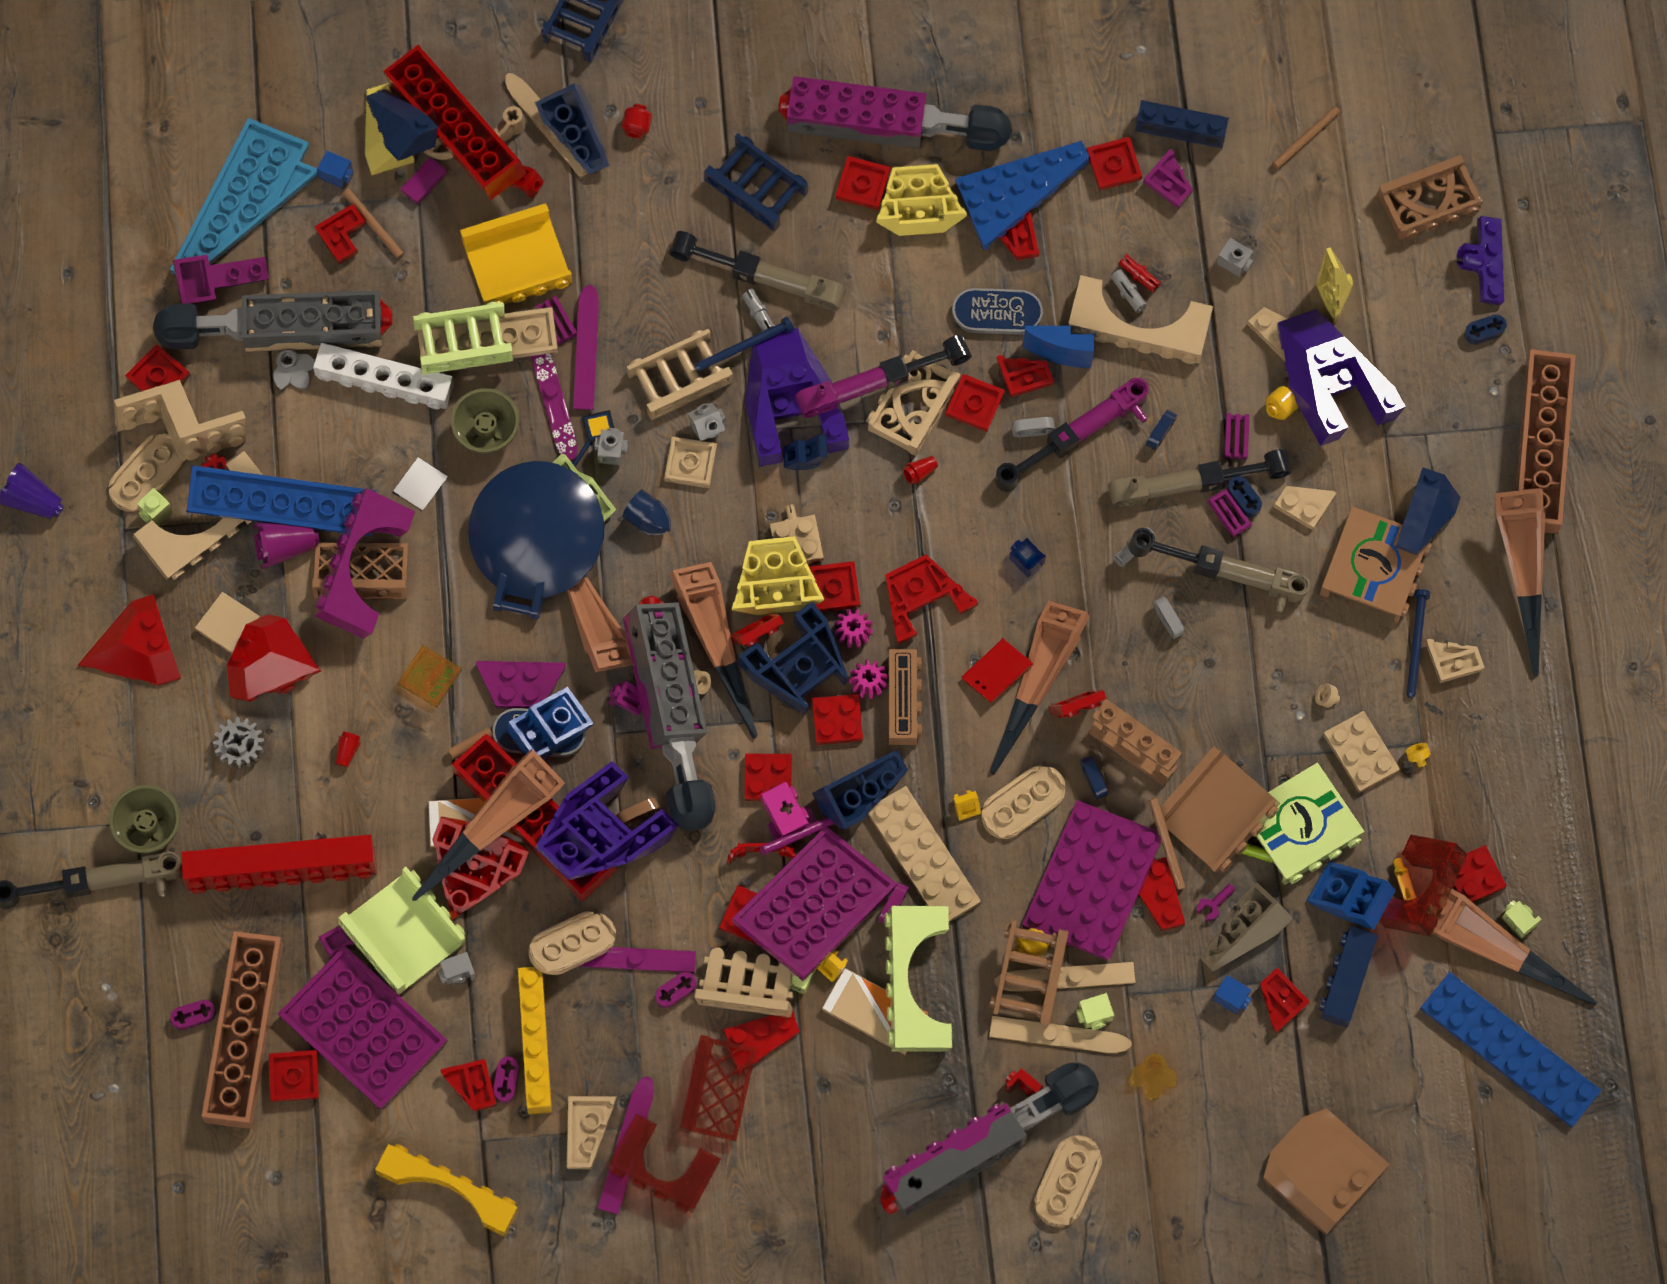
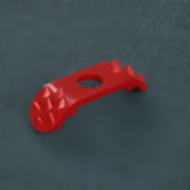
[727,843,796,864]

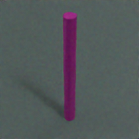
[760,817,835,855]

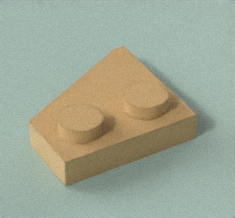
[1274,486,1336,531]
[1425,639,1485,683]

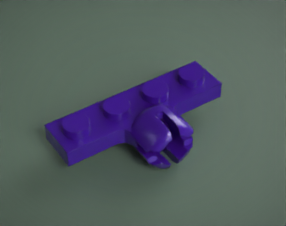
[1456,216,1504,305]

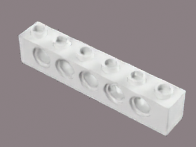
[313,343,454,410]

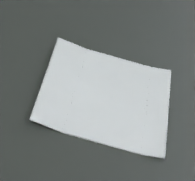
[393,457,448,510]

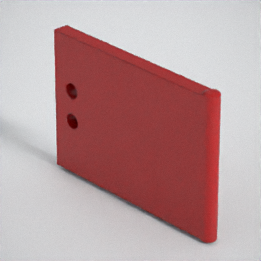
[961,638,1033,704]

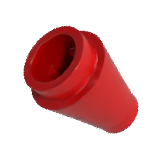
[903,456,938,484]
[335,731,361,767]

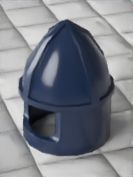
[622,489,671,535]

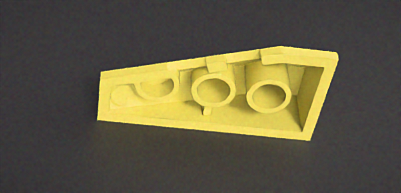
[365,83,414,175]
[1316,247,1353,324]

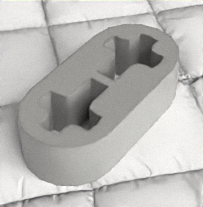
[1011,417,1055,438]
[1153,596,1185,639]

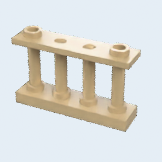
[627,329,733,420]

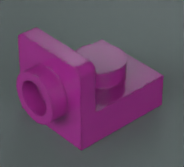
[608,681,642,716]

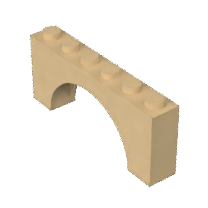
[1068,275,1213,364]
[132,451,263,580]

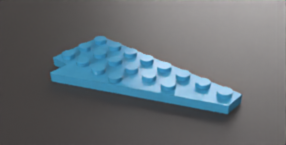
[170,118,318,274]

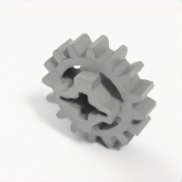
[213,717,265,769]

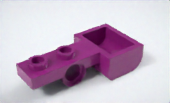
[173,254,269,304]

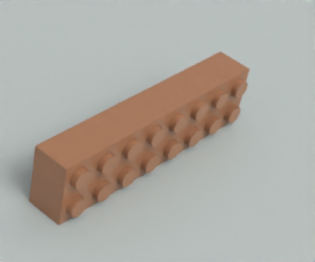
[1515,349,1576,534]
[201,931,284,1129]

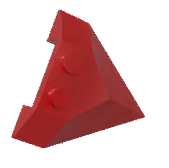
[78,594,181,686]
[227,614,321,702]
[432,816,529,921]

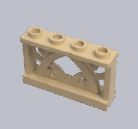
[867,350,961,456]

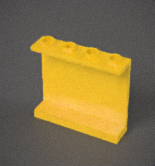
[460,203,572,305]

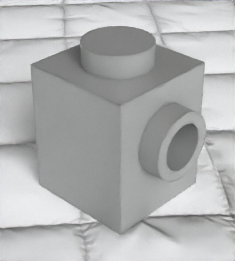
[1217,238,1254,277]

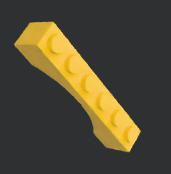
[518,967,552,1114]
[375,1144,519,1237]

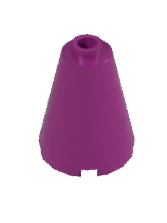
[254,523,319,569]

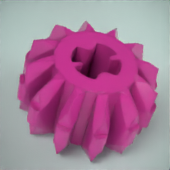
[834,609,873,648]
[849,659,889,700]

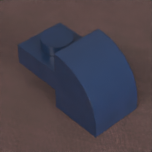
[783,434,828,470]

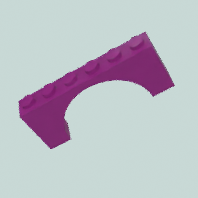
[314,488,415,639]

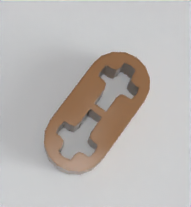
[616,798,660,827]

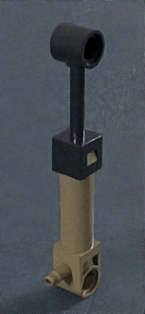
[669,231,846,311]
[1108,449,1291,508]
[1128,528,1310,613]
[0,852,182,909]

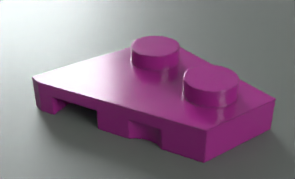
[1143,149,1193,209]

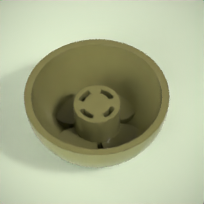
[451,388,519,454]
[109,785,180,854]

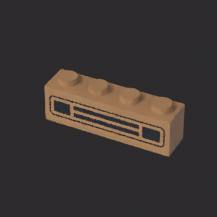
[888,649,922,745]

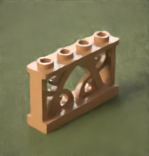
[1376,155,1483,240]

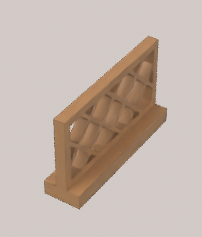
[312,543,409,599]

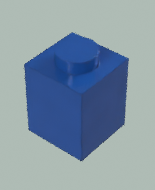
[317,151,354,189]
[1213,975,1252,1014]

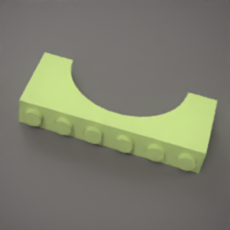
[885,906,952,1052]

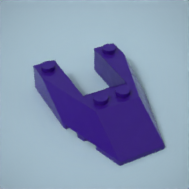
[1277,309,1405,446]
[745,328,849,467]
[535,762,678,880]

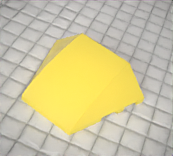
[877,164,967,236]
[732,536,824,615]

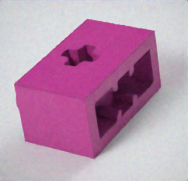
[760,782,809,837]

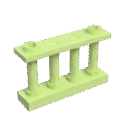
[413,302,513,375]

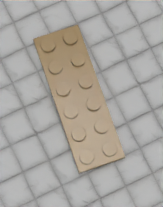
[417,307,558,358]
[868,786,981,923]

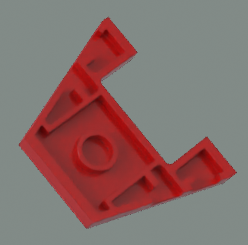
[885,554,978,645]

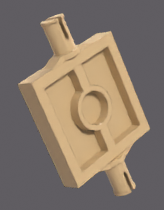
[770,504,824,565]

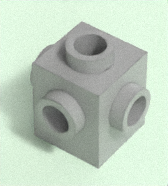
[687,403,726,441]
[595,428,628,466]

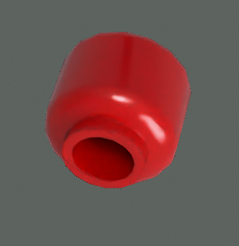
[621,104,652,139]

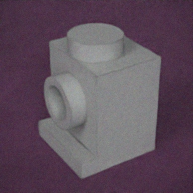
[438,952,476,985]

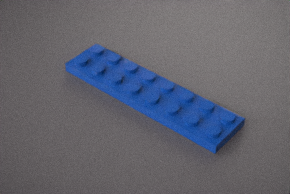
[186,465,377,537]
[1420,971,1601,1128]

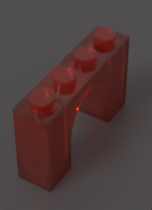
[1379,834,1467,937]
[608,1113,721,1214]

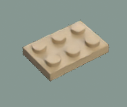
[1323,711,1400,793]

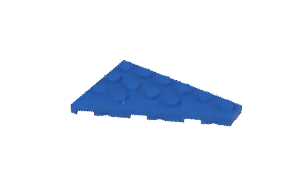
[955,141,1090,250]

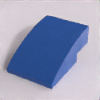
[1023,326,1094,368]
[506,687,594,760]
[1307,861,1396,930]

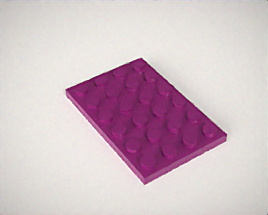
[1022,800,1162,961]
[732,827,897,981]
[278,945,448,1110]

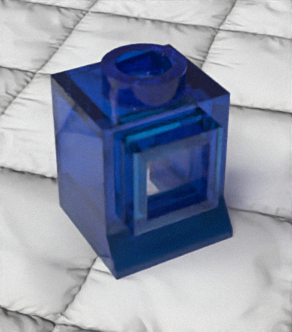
[1009,538,1046,578]

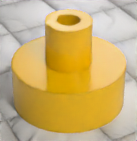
[1405,743,1431,767]

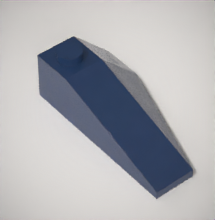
[535,83,610,175]
[366,89,438,161]
[1395,467,1461,555]
[812,750,908,830]

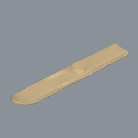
[506,73,587,178]
[994,962,1136,992]
[989,1016,1132,1054]

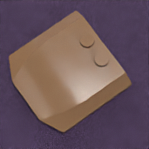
[1263,1108,1390,1236]

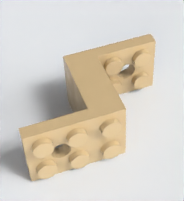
[114,380,246,462]

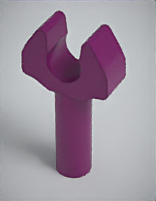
[1196,884,1235,922]

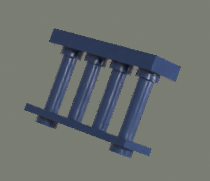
[541,0,624,63]
[704,133,808,232]

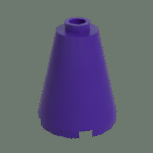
[0,463,64,519]

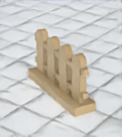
[695,948,796,1017]

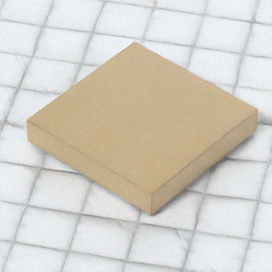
[664,437,717,488]
[195,592,260,654]

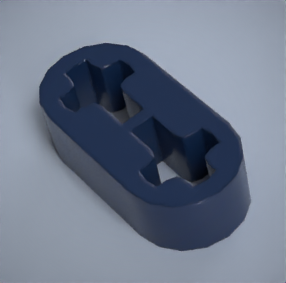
[1464,314,1507,345]
[1146,409,1177,451]
[1227,476,1262,517]
[1080,755,1108,800]

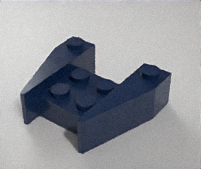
[738,601,848,715]

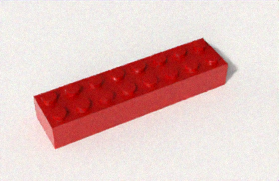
[383,45,526,200]
[452,733,617,902]
[181,834,377,894]

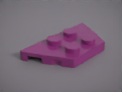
[476,661,566,709]

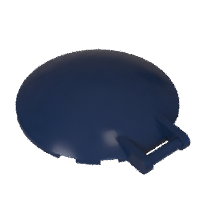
[468,461,605,620]

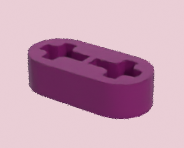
[878,882,909,924]
[655,972,696,1009]
[170,1000,216,1031]
[493,1057,519,1103]

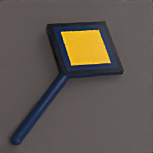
[572,410,615,467]

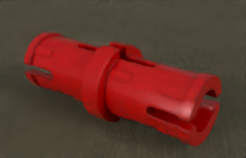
[1118,254,1162,293]

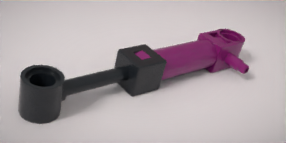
[795,335,972,418]
[995,378,1149,492]

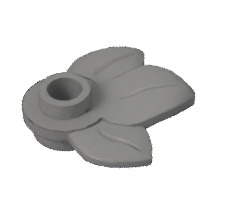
[273,350,315,390]

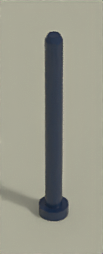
[694,317,794,371]
[1406,589,1431,698]

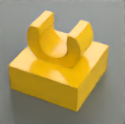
[953,790,981,821]
[817,950,848,983]

